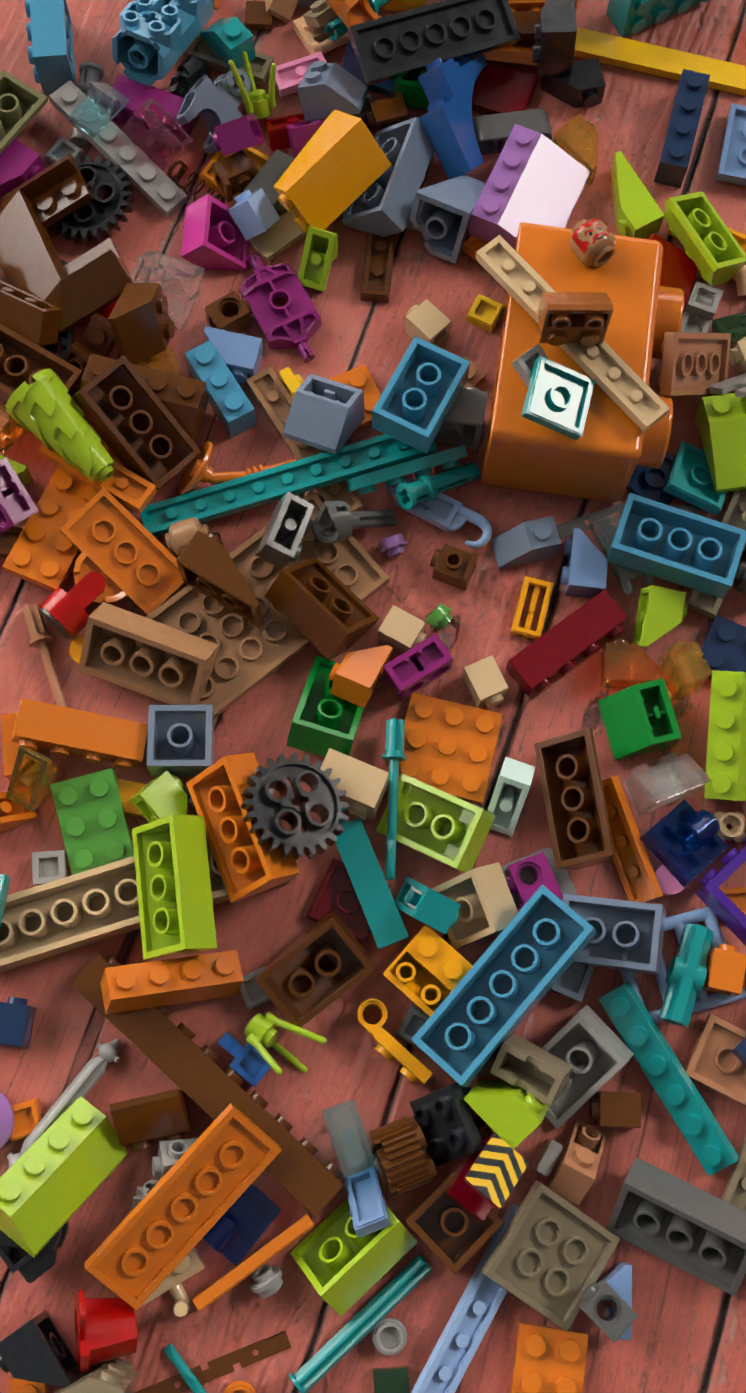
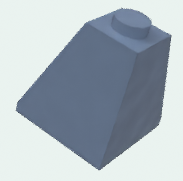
[410,175,486,264]

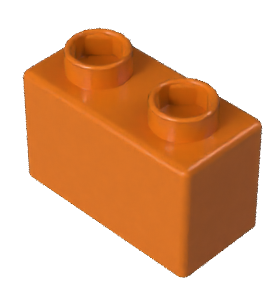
[481,222,684,503]

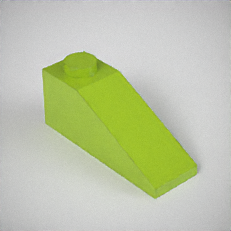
[611,151,664,239]

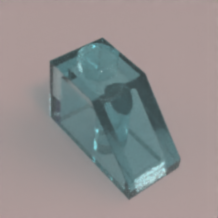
[322,1099,377,1177]

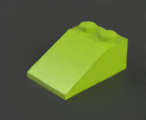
[695,393,746,493]
[376,773,496,872]

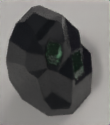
[169,56,211,98]

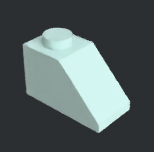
[487,757,535,837]

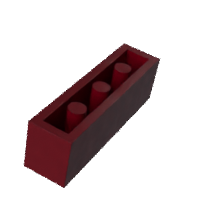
[506,589,628,697]

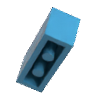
[185,340,257,439]

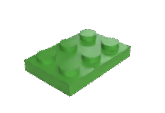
[50,768,134,875]

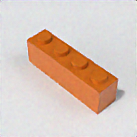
[11,698,148,769]
[100,950,244,1015]

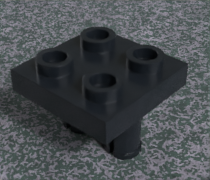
[409,1082,489,1167]

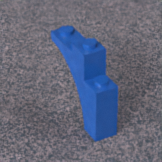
[418,54,488,179]

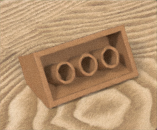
[78,602,219,705]

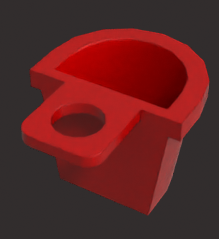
[74,1289,138,1373]

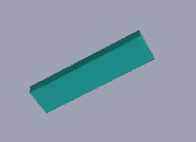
[335,817,409,950]

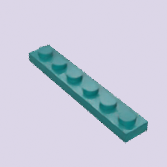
[599,981,740,1176]

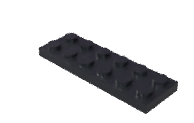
[347,0,521,86]

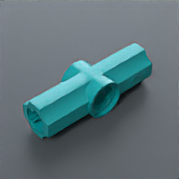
[659,923,714,1027]

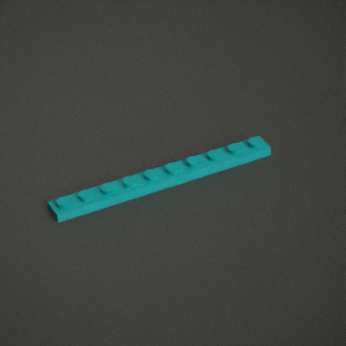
[141,434,437,537]

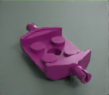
[240,253,321,363]

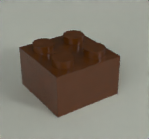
[404,1169,504,1275]

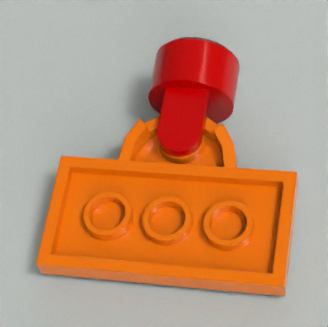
[39,487,184,638]

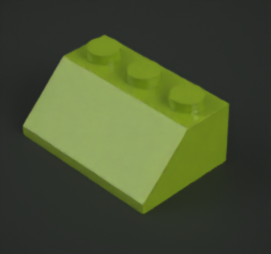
[664,191,746,287]
[290,1198,418,1316]

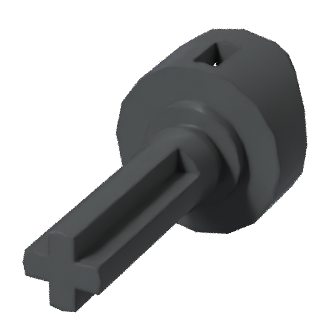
[312,500,397,543]

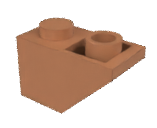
[548,1118,607,1206]

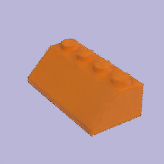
[186,752,300,903]

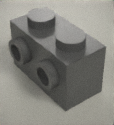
[255,492,315,569]

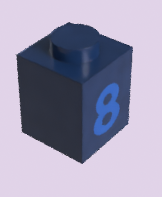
[0,997,36,1048]

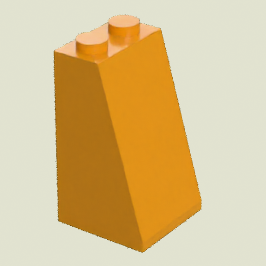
[273,110,391,233]

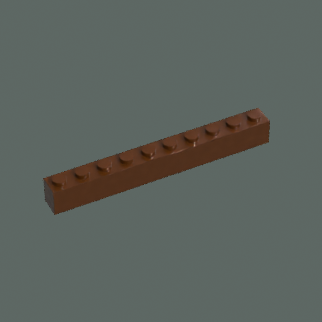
[70,954,344,1217]

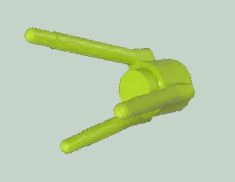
[228,51,276,119]
[244,1012,327,1075]

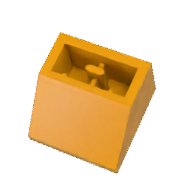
[382,924,473,1017]

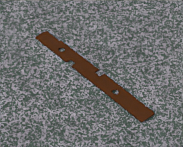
[134,1331,291,1393]

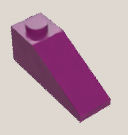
[0,139,45,197]

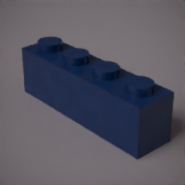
[654,69,710,188]

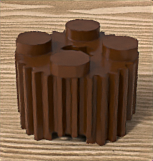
[369,1116,438,1198]

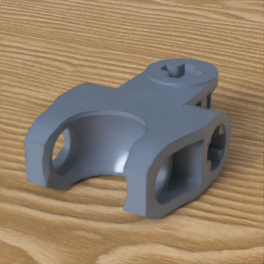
[176,68,251,154]

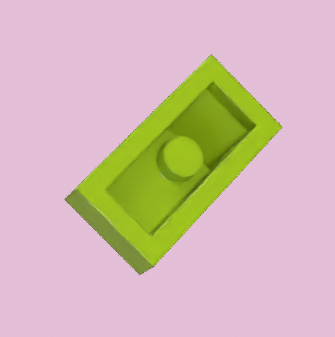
[298,226,338,292]

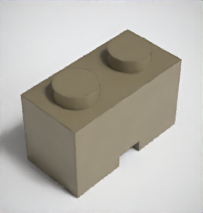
[490,1034,573,1106]

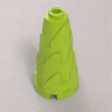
[5,368,115,483]

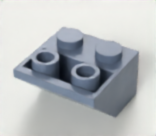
[283,374,365,454]

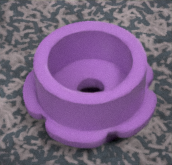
[379,533,408,558]

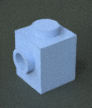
[228,188,280,241]

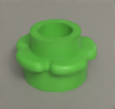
[425,603,453,630]

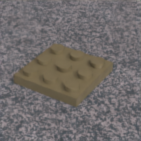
[481,1180,620,1331]

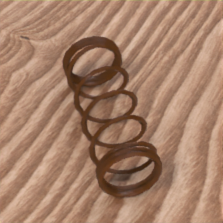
[167,160,225,204]

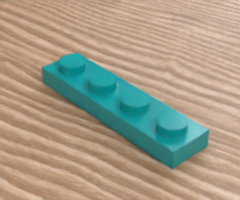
[345,445,468,495]

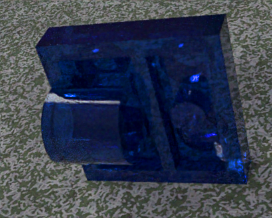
[640,799,728,887]
[203,1183,282,1266]

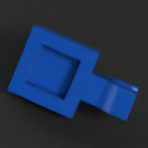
[218,1032,276,1087]

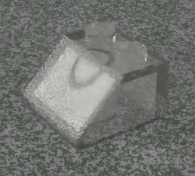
[624,753,710,817]

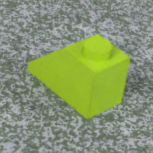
[631,585,688,649]
[130,770,188,823]

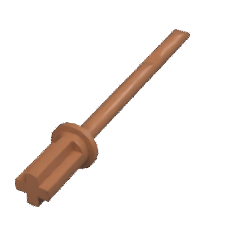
[22,604,67,707]

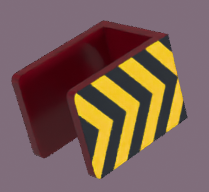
[447,1133,529,1222]

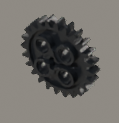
[51,155,135,245]
[241,752,349,860]

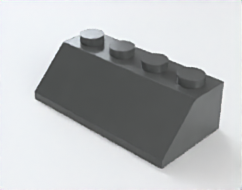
[606,1157,746,1297]

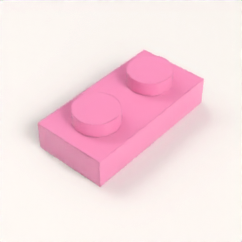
[270,51,327,97]

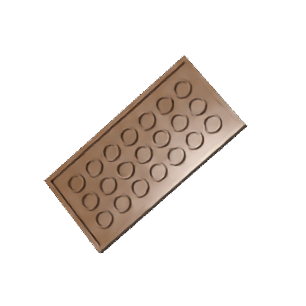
[146,491,390,719]

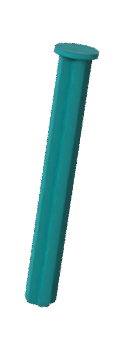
[289,1256,432,1393]

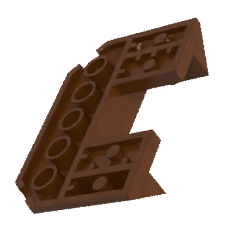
[0,153,134,333]

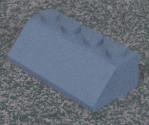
[342,117,434,237]

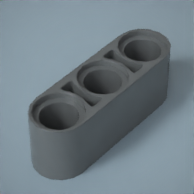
[473,109,552,155]

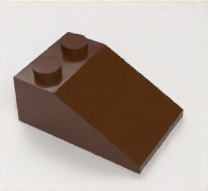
[176,530,263,629]
[255,909,375,1027]

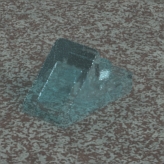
[70,81,129,138]

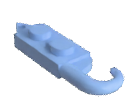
[385,477,492,548]

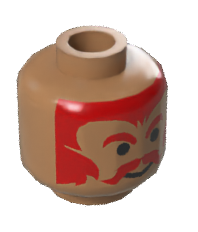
[570,219,616,267]

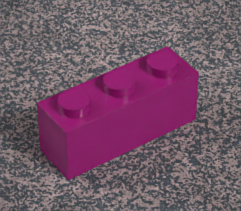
[104,74,198,146]

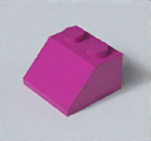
[181,194,249,271]

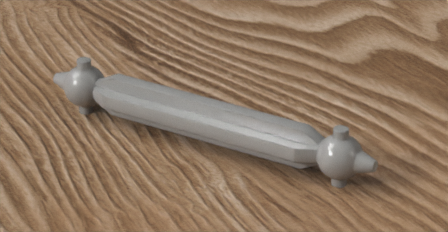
[7,1038,121,1168]

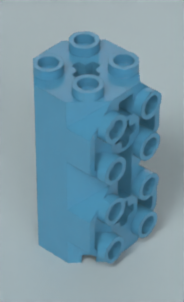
[112,0,214,86]

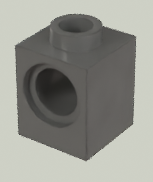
[578,1280,638,1343]

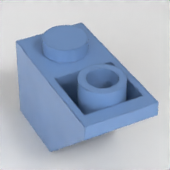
[561,528,608,598]

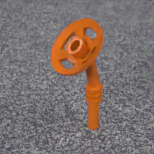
[178,441,297,495]

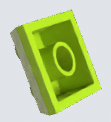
[464,1079,550,1149]

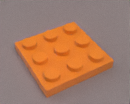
[398,693,503,805]

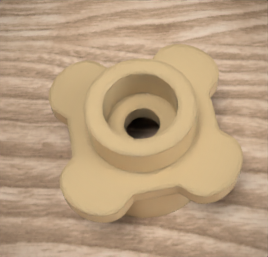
[713,811,746,843]

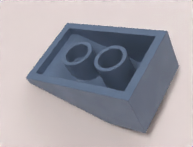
[563,894,666,976]

